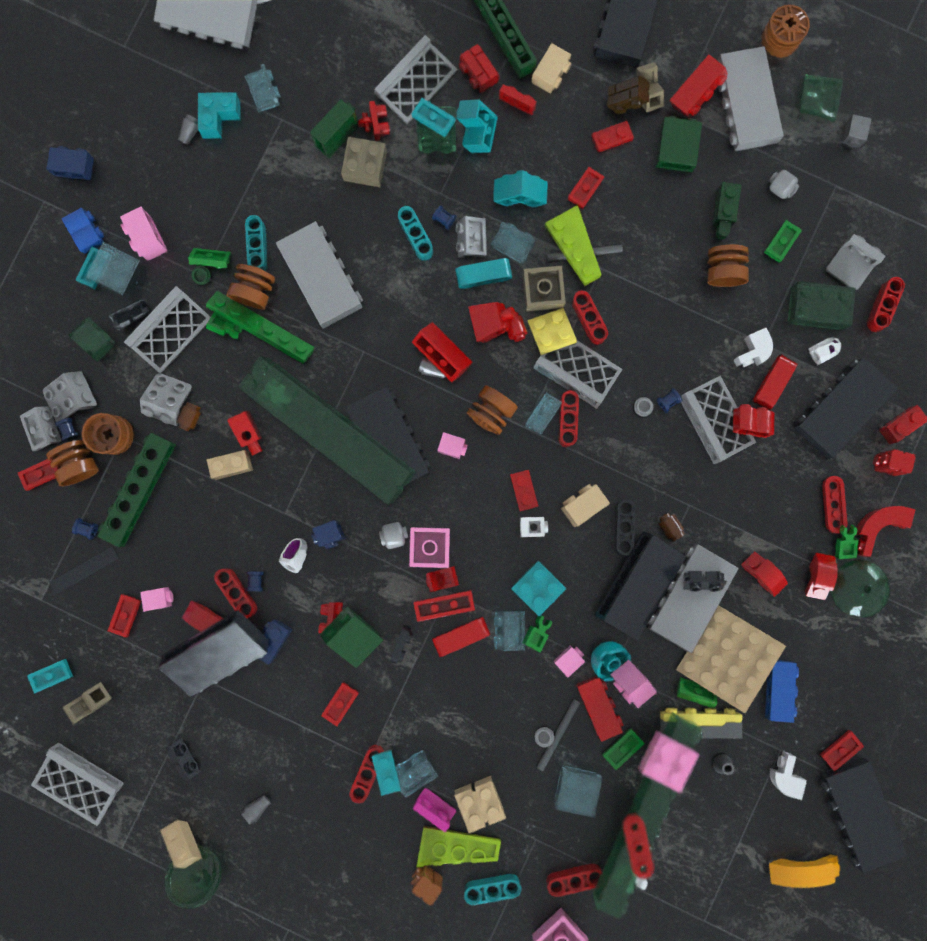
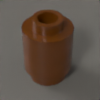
[176,402,201,431]
[658,512,685,542]

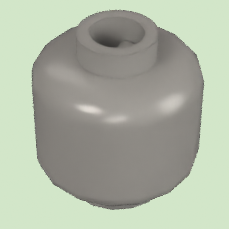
[769,170,799,199]
[379,522,408,549]

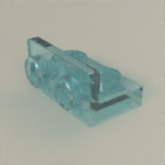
[245,64,280,112]
[491,222,535,264]
[524,392,562,434]
[494,611,525,651]
[396,750,438,798]

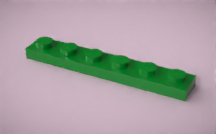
[206,291,314,364]

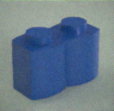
[62,207,104,254]

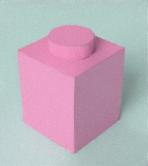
[437,432,468,459]
[140,587,173,611]
[553,646,585,677]

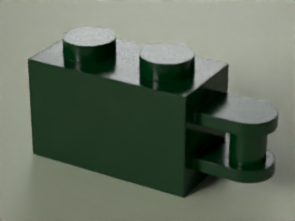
[712,182,741,240]

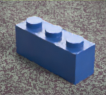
[765,660,799,723]

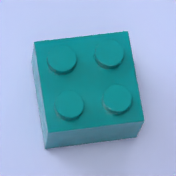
[511,561,566,616]

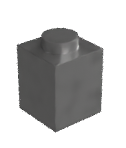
[842,115,871,148]

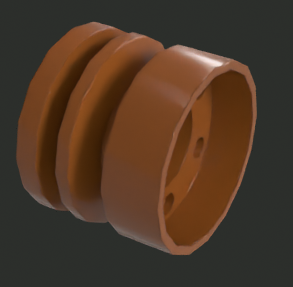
[761,5,810,57]
[708,244,749,287]
[226,264,275,310]
[467,385,518,435]
[82,413,134,455]
[46,440,99,486]

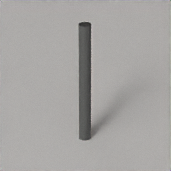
[547,244,623,262]
[536,699,581,771]

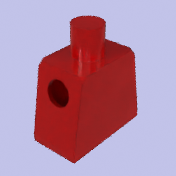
[468,302,516,343]
[227,411,262,455]

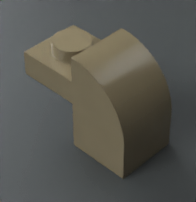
[637,62,664,112]
[63,682,111,724]

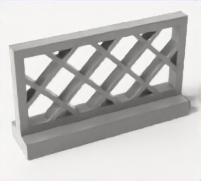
[374,35,457,124]
[124,286,211,374]
[533,340,622,409]
[681,376,756,464]
[31,743,124,826]

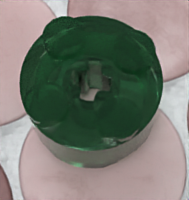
[68,317,115,362]

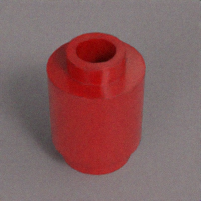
[507,312,528,342]

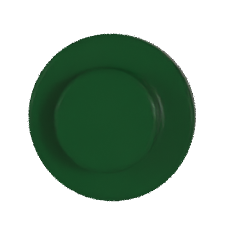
[191,266,211,285]

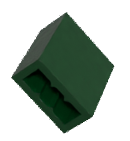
[310,99,359,159]
[656,116,702,172]
[320,606,383,668]

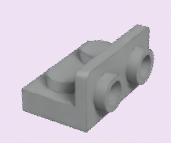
[456,216,487,258]
[20,406,62,451]

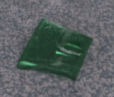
[799,75,843,122]

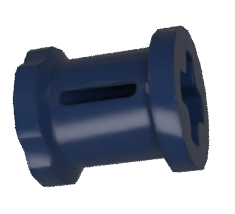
[432,205,457,230]
[657,388,682,413]
[55,418,79,442]
[72,518,98,540]
[245,571,264,591]

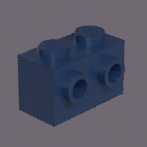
[47,146,94,180]
[311,520,346,549]
[258,619,292,665]

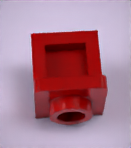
[426,567,459,592]

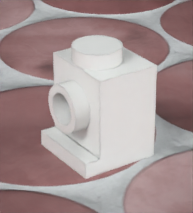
[520,517,548,537]

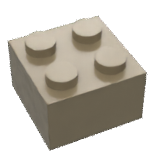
[341,137,387,187]
[522,266,566,312]

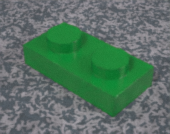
[764,220,802,263]
[188,248,231,269]
[677,677,717,708]
[602,728,645,770]

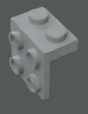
[826,234,885,290]
[43,371,97,422]
[140,373,192,426]

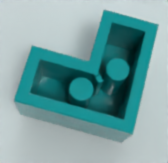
[198,92,241,138]
[456,100,498,153]
[493,170,548,208]

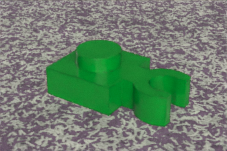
[206,312,243,339]
[835,525,858,559]
[522,615,552,653]

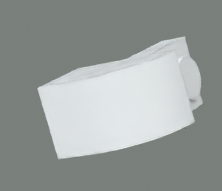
[734,328,773,367]
[770,751,806,800]

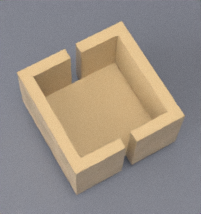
[561,484,610,527]
[455,776,506,833]

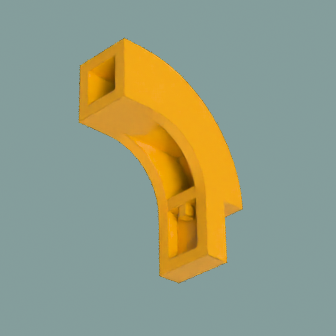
[769,854,840,888]

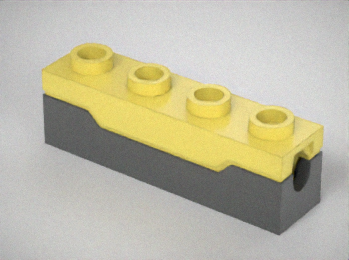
[660,708,742,739]

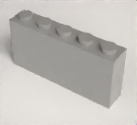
[154,0,258,49]
[717,46,784,151]
[276,221,363,329]
[647,544,739,653]

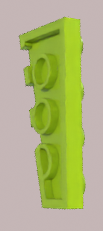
[545,205,601,286]
[417,826,501,867]

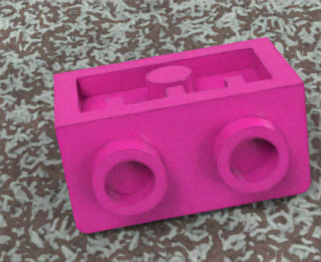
[413,788,456,832]

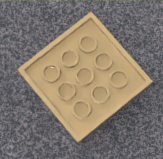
[676,605,786,713]

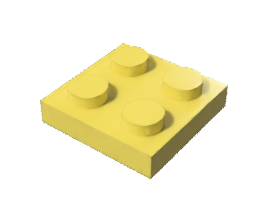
[528,308,577,355]

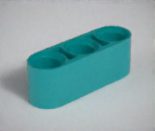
[398,206,433,261]
[245,215,268,271]
[455,258,512,289]
[464,874,521,905]

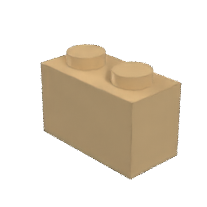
[532,43,572,94]
[207,450,253,480]
[160,820,202,868]

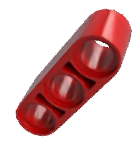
[867,277,905,332]
[572,291,608,345]
[753,354,797,411]
[558,390,579,448]
[214,569,257,618]
[432,617,491,657]
[350,745,384,803]
[546,863,604,897]

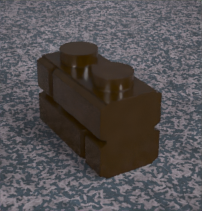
[607,75,650,114]

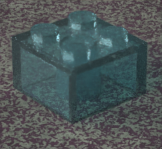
[86,242,140,296]
[554,765,603,818]

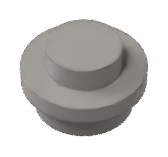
[634,397,653,417]
[535,727,554,747]

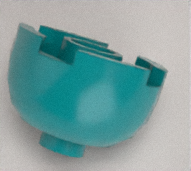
[591,641,631,681]

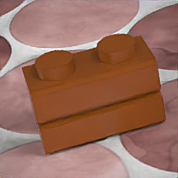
[411,865,442,905]

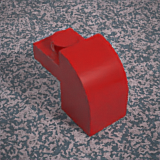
[741,551,788,597]
[805,553,837,600]

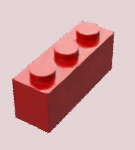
[670,55,728,119]
[412,322,473,382]
[413,590,475,622]
[576,675,624,742]

